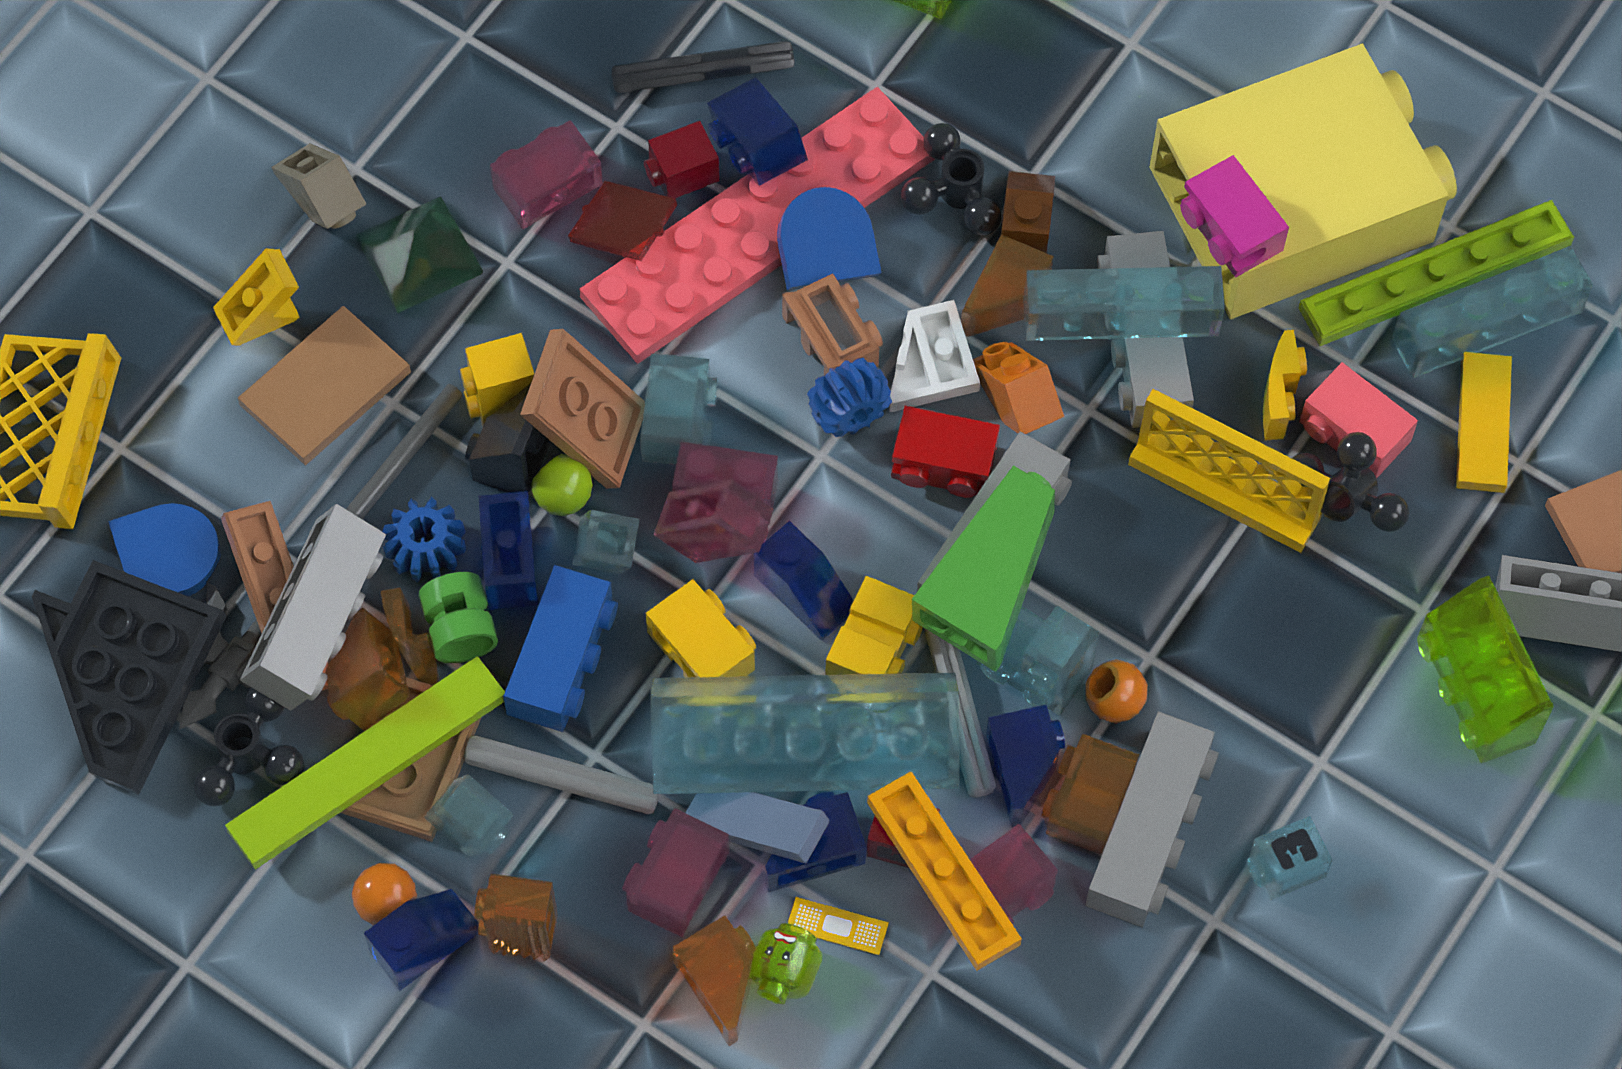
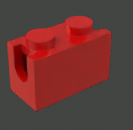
[891,406,1000,498]

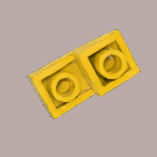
[1263,330,1307,441]

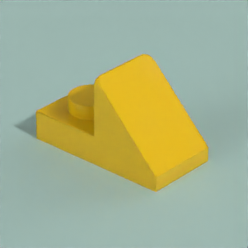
[213,248,299,346]

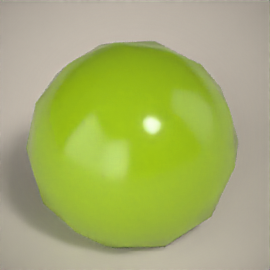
[531,454,593,516]

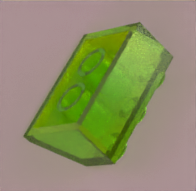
[1417,575,1554,763]

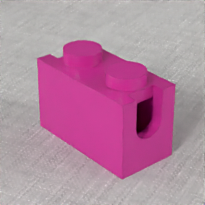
[1180,155,1289,278]

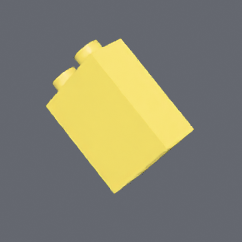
[1149,43,1457,320]

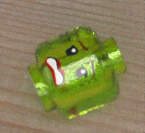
[748,923,823,1004]

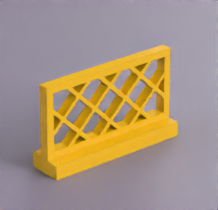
[0,333,121,529]
[1128,389,1330,553]

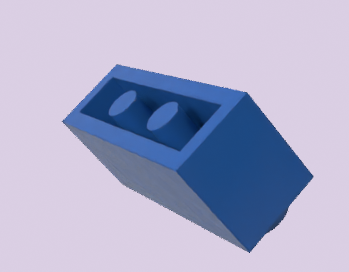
[503,565,618,732]

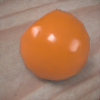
[1085,659,1148,723]
[352,863,417,927]

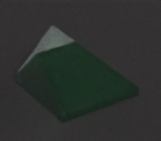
[356,196,483,313]

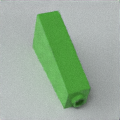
[912,465,1055,672]

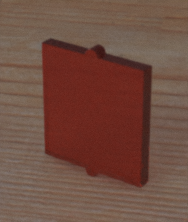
[568,181,677,261]

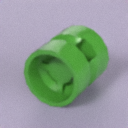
[418,572,498,663]

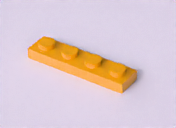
[867,771,1022,971]

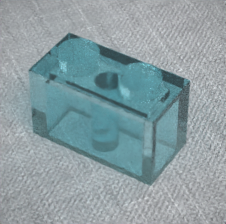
[640,353,718,467]

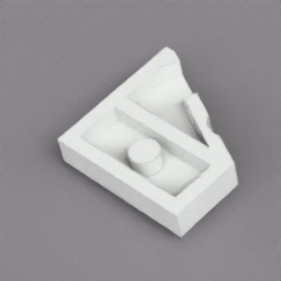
[889,300,980,412]

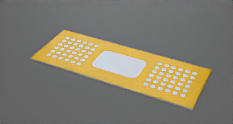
[786,897,889,955]

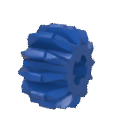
[807,358,892,437]
[382,496,466,583]

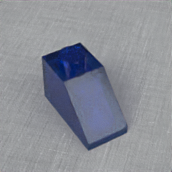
[754,521,854,641]
[986,704,1065,827]
[765,792,866,892]
[364,889,483,991]

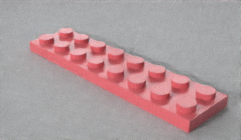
[579,87,935,364]

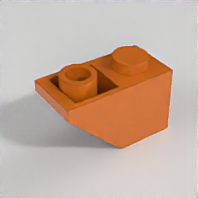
[973,342,1064,434]

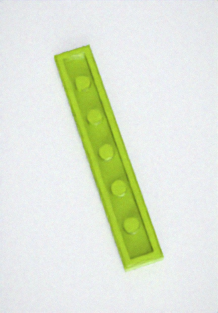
[1298,200,1574,346]
[225,656,505,870]

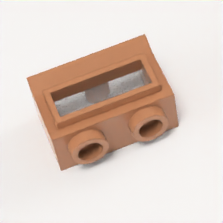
[782,273,883,376]

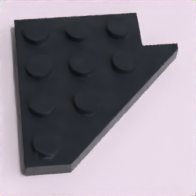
[32,560,227,795]

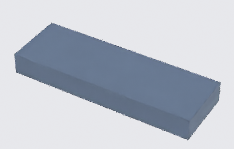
[681,779,830,863]

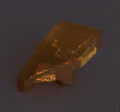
[381,587,439,685]

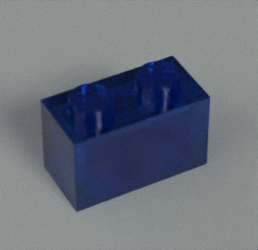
[707,77,808,186]
[478,491,538,610]

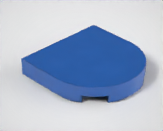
[777,187,882,291]
[108,504,221,596]

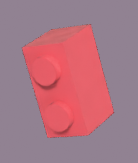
[1300,362,1418,478]

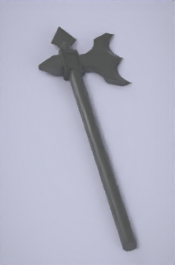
[179,384,463,730]

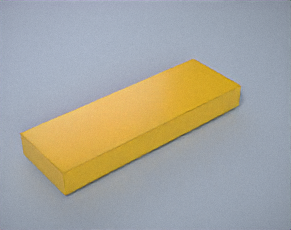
[1456,352,1512,493]

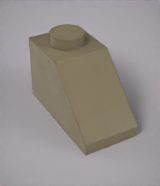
[271,143,366,229]

